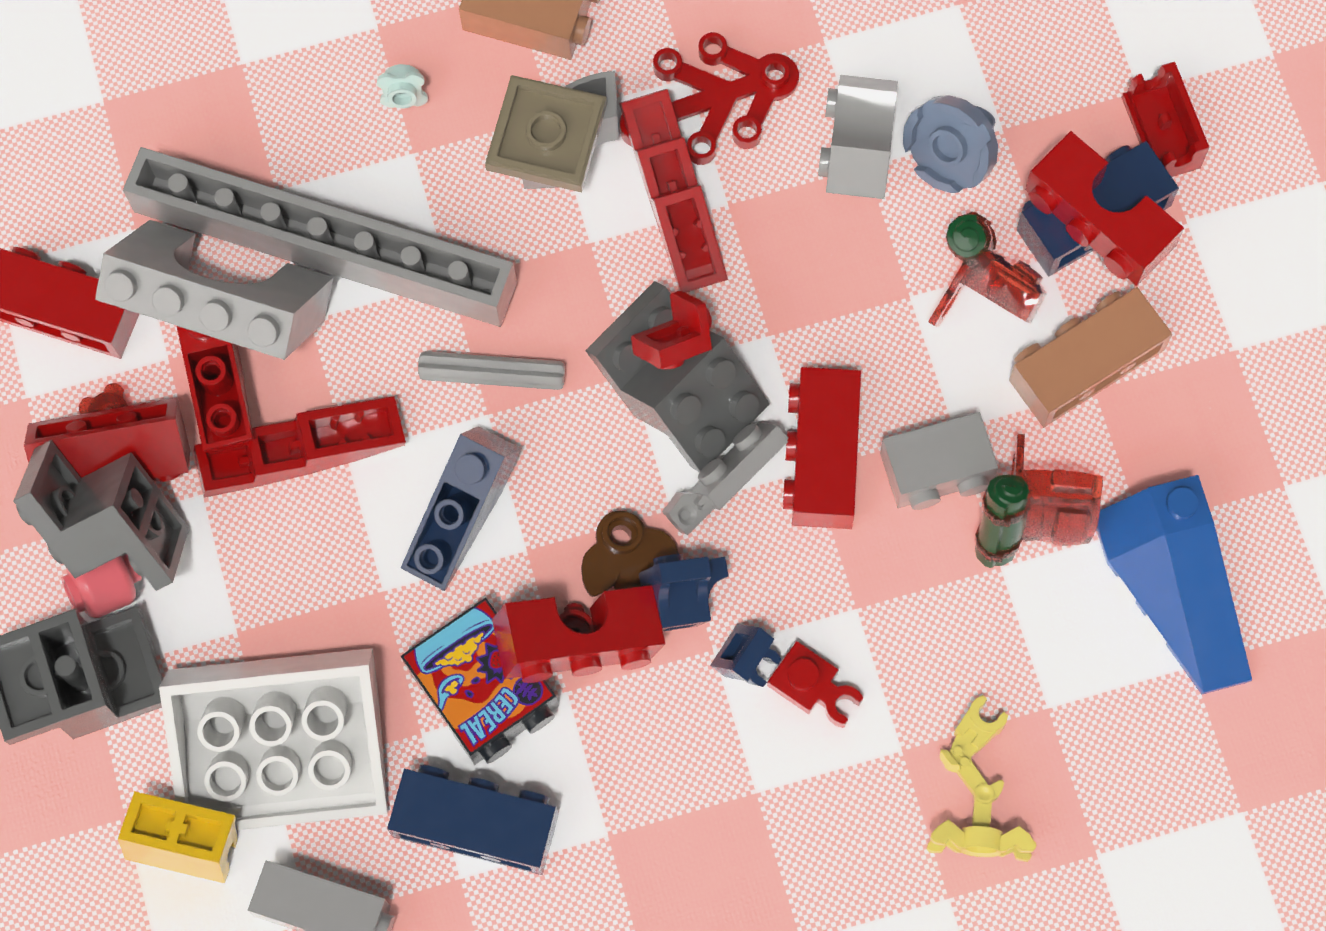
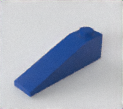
[1092,475,1252,695]

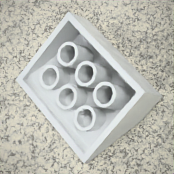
[159,648,388,830]

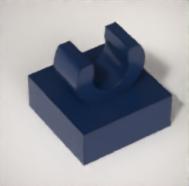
[710,624,781,687]

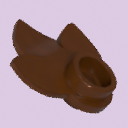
[581,511,679,597]

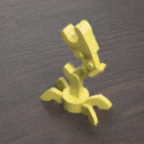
[926,695,1037,862]

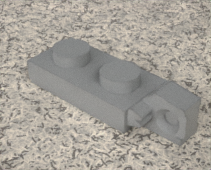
[662,422,788,535]

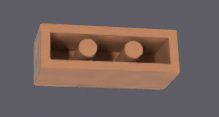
[1009,287,1173,428]

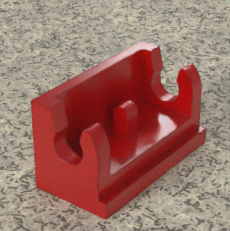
[1121,61,1210,177]

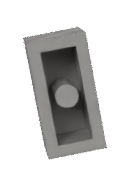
[880,412,998,510]

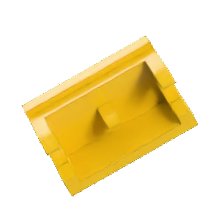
[118,791,237,883]

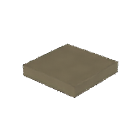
[485,75,607,193]

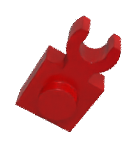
[767,641,864,728]

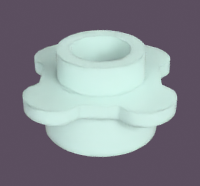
[376,64,428,109]

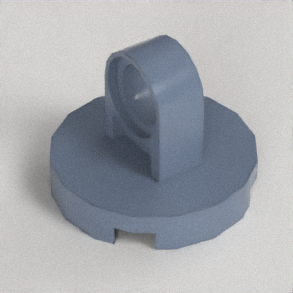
[903,95,998,193]

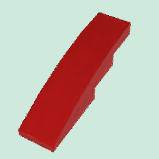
[619,89,728,293]
[193,396,406,498]

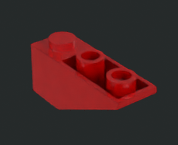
[176,326,254,452]

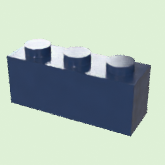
[1016,141,1179,277]
[387,765,559,876]

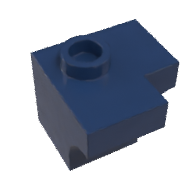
[639,554,729,632]

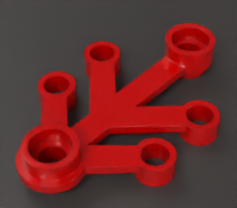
[620,32,799,165]

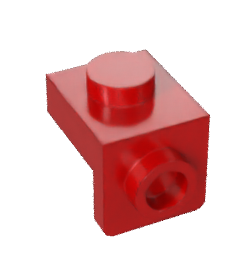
[631,290,712,369]

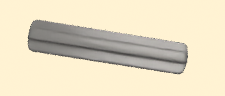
[418,351,565,390]

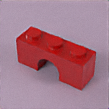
[1025,131,1184,286]
[492,585,666,683]

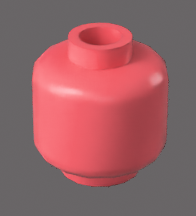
[61,554,142,619]

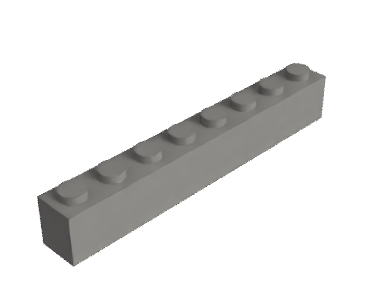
[122,147,517,327]

